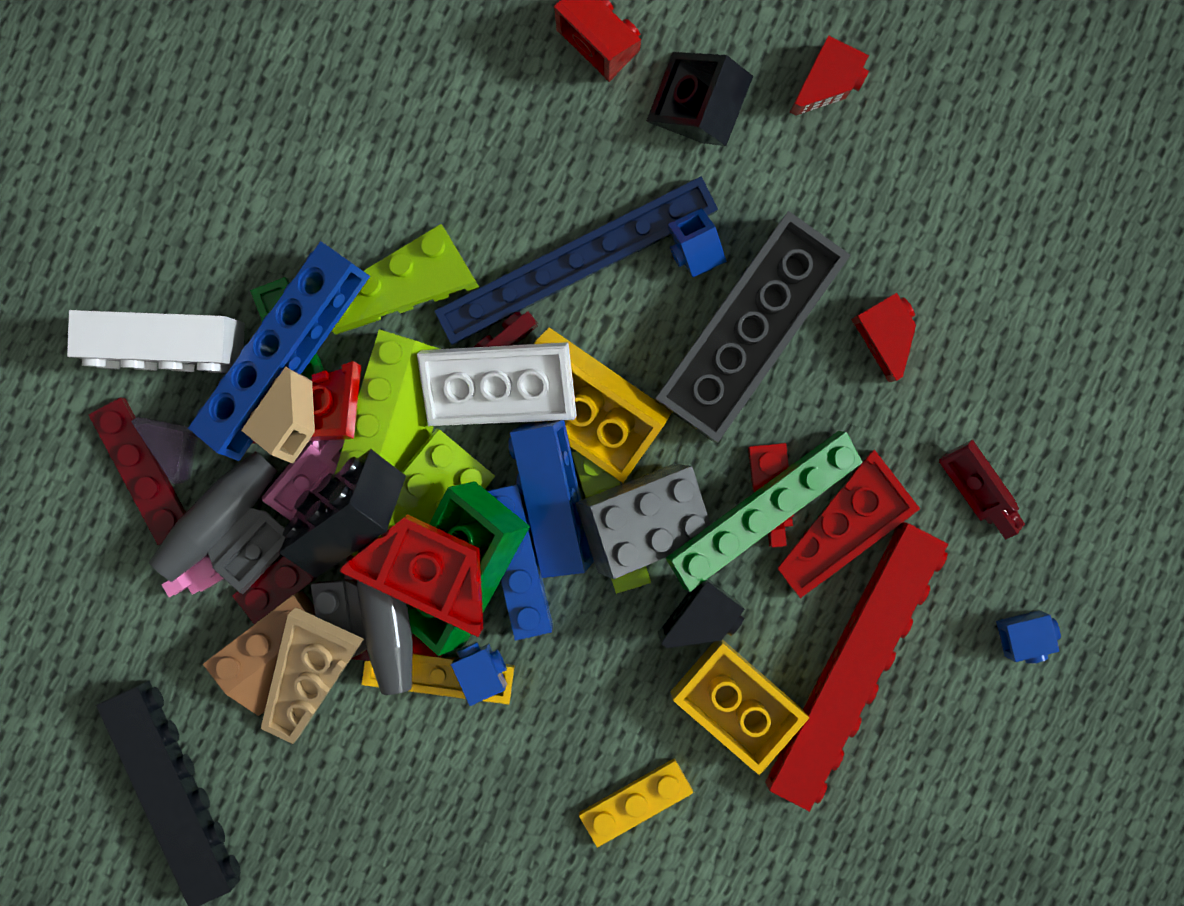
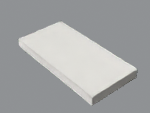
[417,342,577,426]

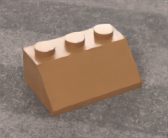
[203,590,316,716]

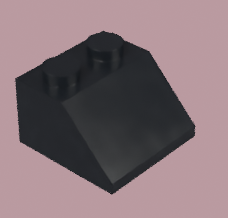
[646,52,753,146]
[658,579,745,648]

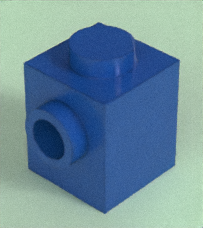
[668,208,727,277]
[996,610,1061,663]
[451,642,507,706]

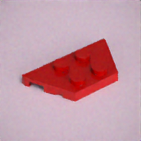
[340,514,483,637]

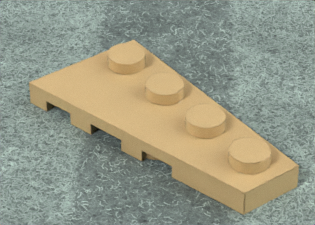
[261,607,364,744]

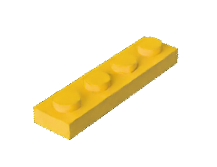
[362,654,515,705]

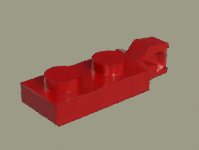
[748,443,794,548]

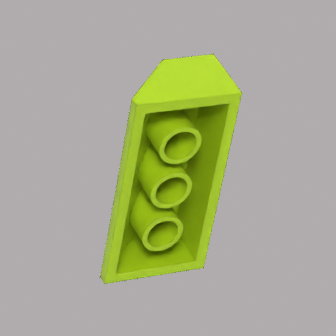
[334,329,439,475]

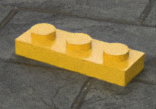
[579,758,694,848]

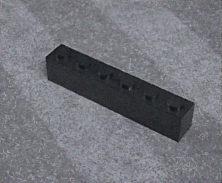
[96,680,241,906]

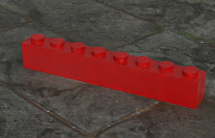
[765,522,948,812]

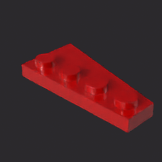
[252,361,361,444]
[777,449,920,599]

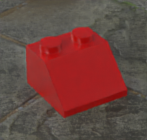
[554,0,641,82]

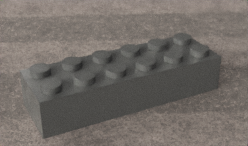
[654,211,851,443]

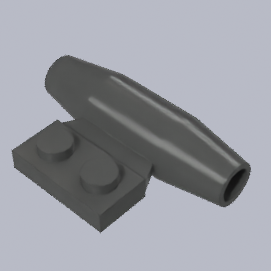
[149,451,285,594]
[311,537,413,695]

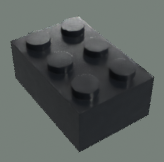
[279,449,406,578]

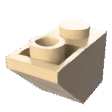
[241,366,315,464]

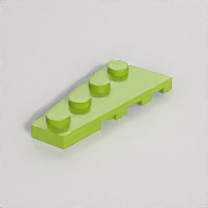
[332,224,479,335]

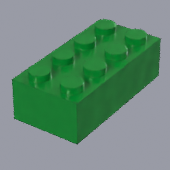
[407,481,530,656]

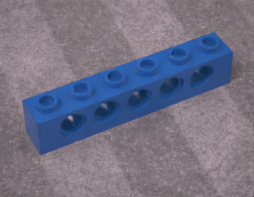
[188,241,370,461]

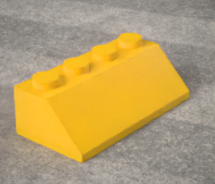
[534,327,672,483]

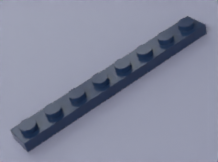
[435,176,718,345]

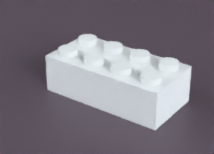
[67,310,245,373]

